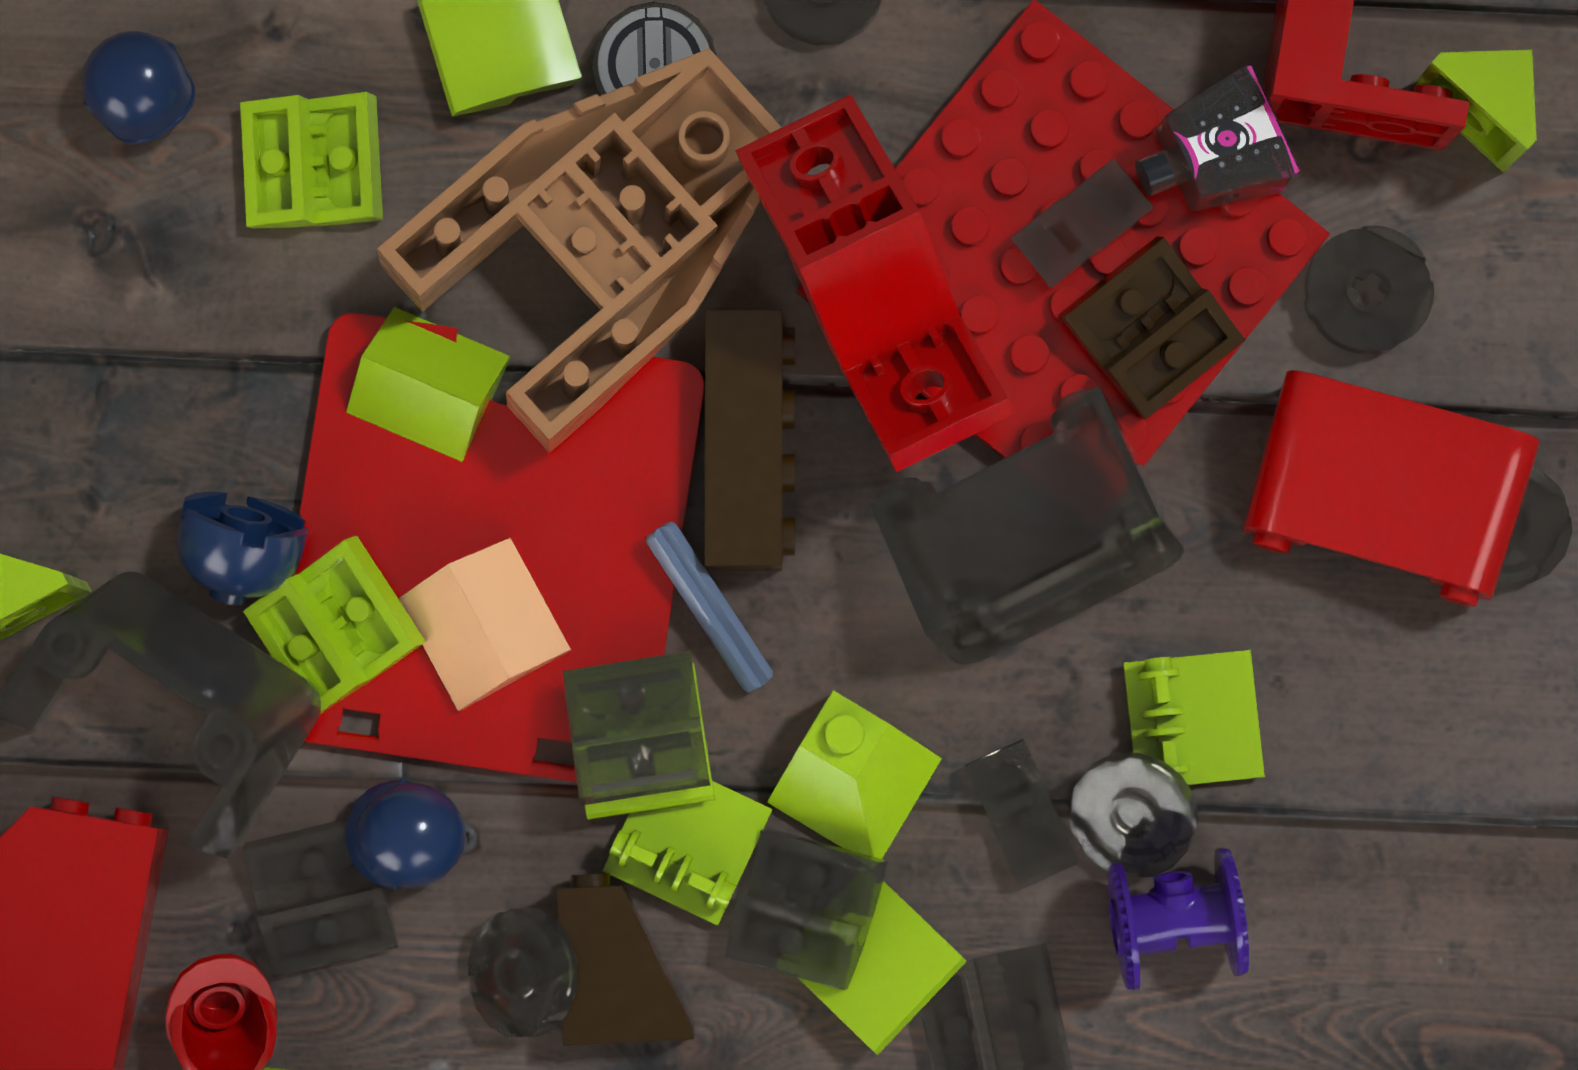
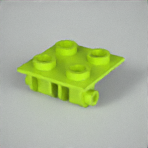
[1123,650,1265,785]
[602,781,773,926]

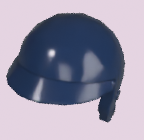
[82,31,196,145]
[345,779,466,890]

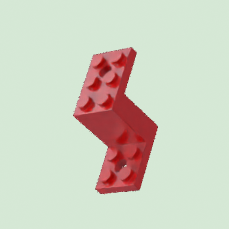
[1260,0,1469,151]
[735,94,1015,472]

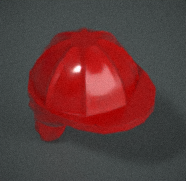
[165,954,278,1070]

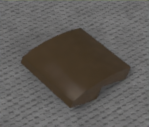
[1058,236,1245,419]

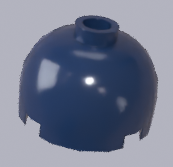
[177,491,308,605]

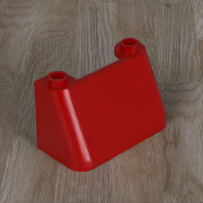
[1243,370,1540,607]

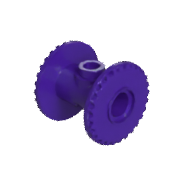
[1108,848,1249,991]

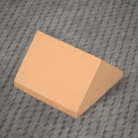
[398,538,571,711]

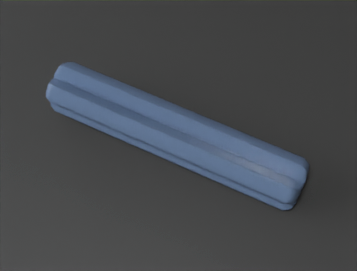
[646,522,773,692]

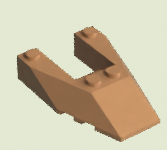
[377,48,782,453]

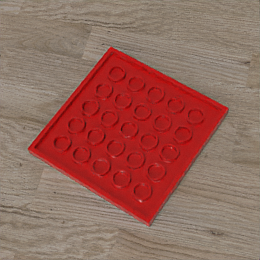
[796,0,1331,530]

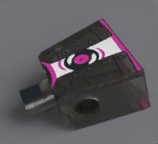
[1135,63,1302,211]

